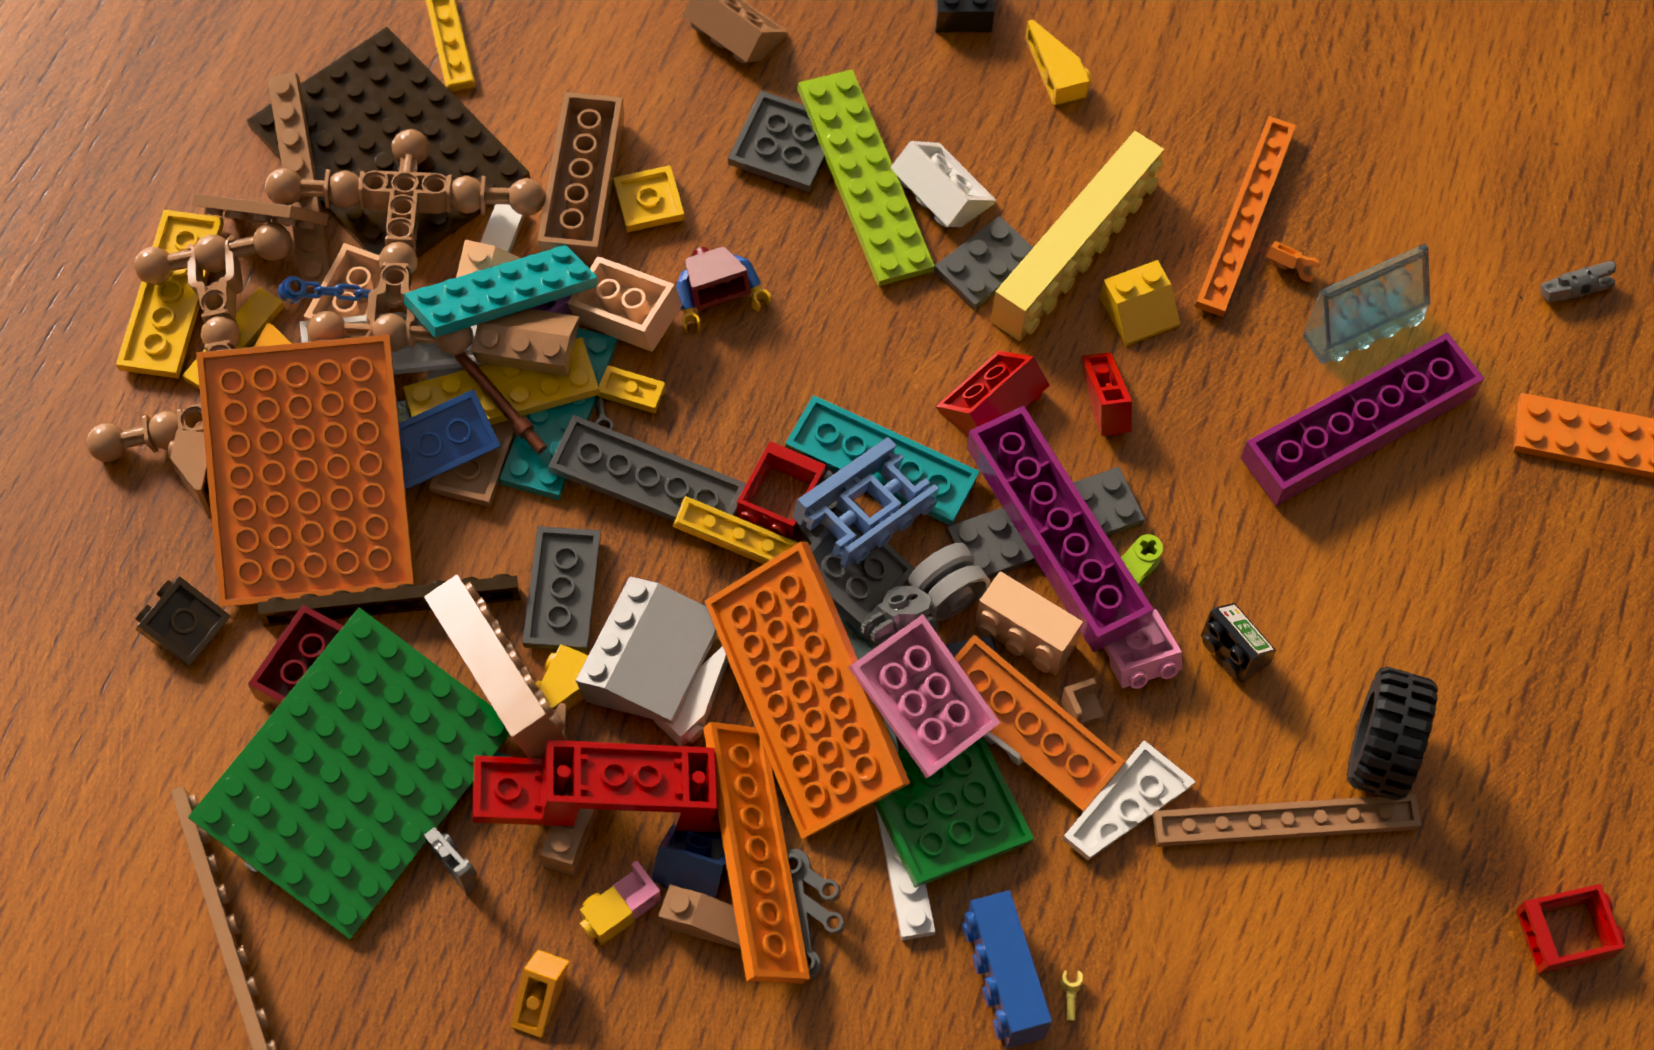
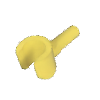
[1061,970,1083,1021]

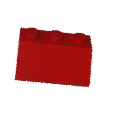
[936,350,1050,437]

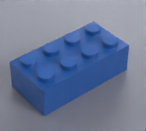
[962,890,1052,1049]

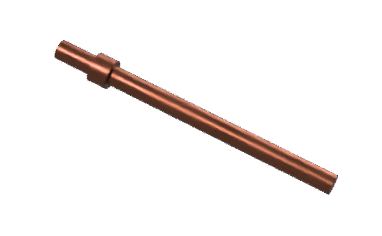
[452,352,547,455]

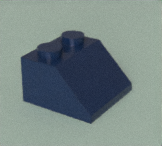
[651,822,728,899]

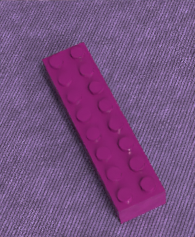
[1241,332,1485,506]
[967,406,1154,652]

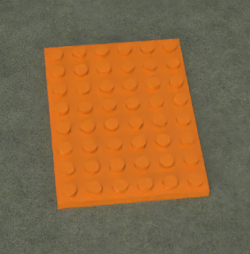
[196,334,415,607]

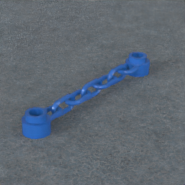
[278,276,378,304]

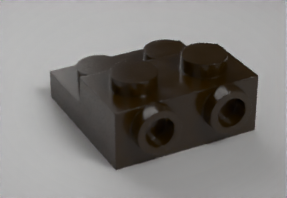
[135,576,231,667]

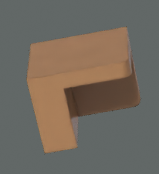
[1061,678,1104,726]

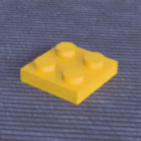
[613,165,685,233]

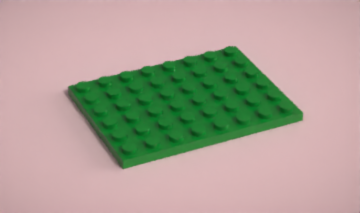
[188,608,510,940]

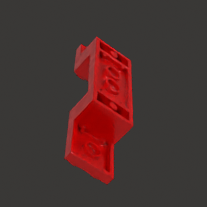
[472,740,721,832]

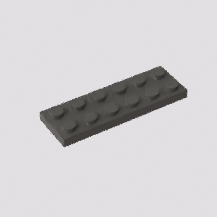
[548,415,746,522]
[947,467,1145,579]

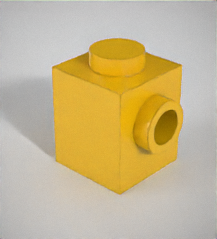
[579,886,635,945]

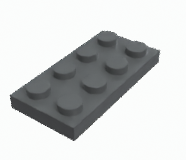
[523,526,601,652]

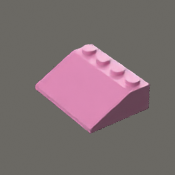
[848,614,1000,778]

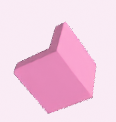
[613,860,661,920]

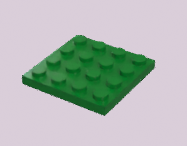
[874,736,1034,888]

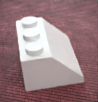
[891,141,997,228]

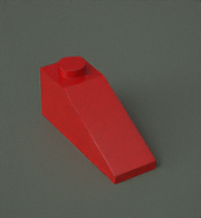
[1081,352,1132,436]

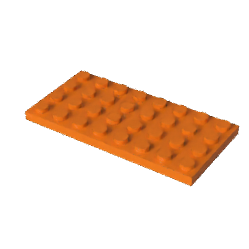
[704,542,910,839]

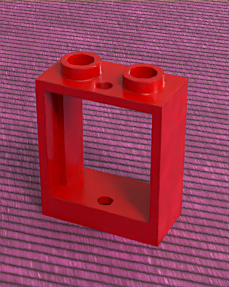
[737,441,826,540]
[1515,884,1625,975]

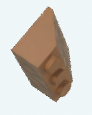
[682,0,788,64]
[472,309,580,377]

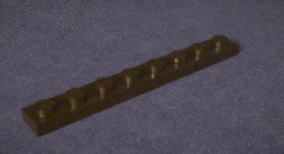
[258,574,521,627]

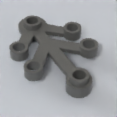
[787,849,846,980]

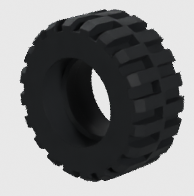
[1347,667,1438,800]

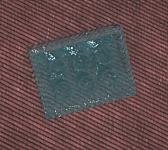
[1303,244,1430,365]

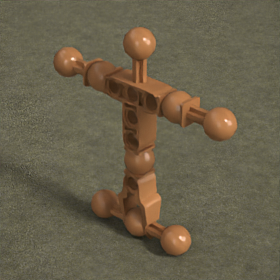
[265,129,546,355]
[86,222,292,462]

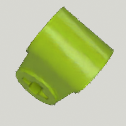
[1121,534,1163,588]

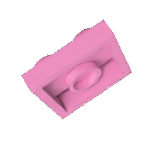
[1104,609,1182,689]

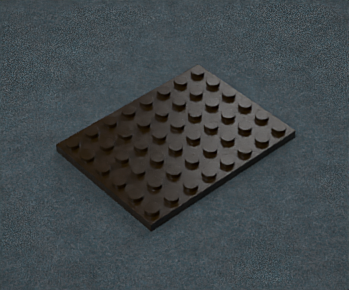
[247,26,531,258]

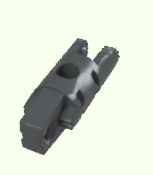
[1541,261,1616,302]

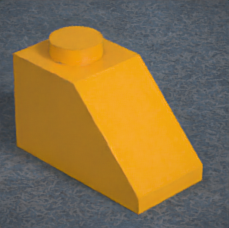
[510,950,569,1038]

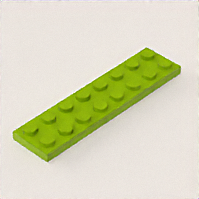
[797,69,935,287]

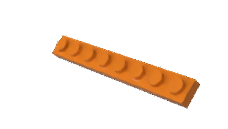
[1195,116,1296,317]

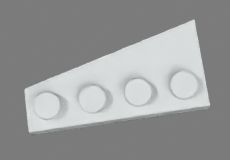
[1062,740,1196,860]

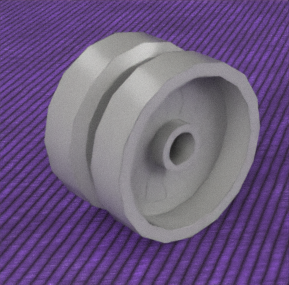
[907,543,991,621]

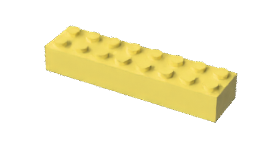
[991,131,1164,342]

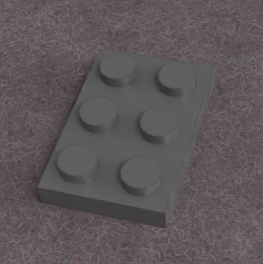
[934,216,1033,311]

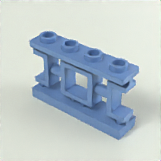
[792,437,939,568]

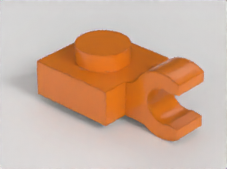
[1266,241,1320,282]

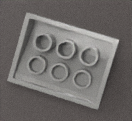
[576,577,717,724]

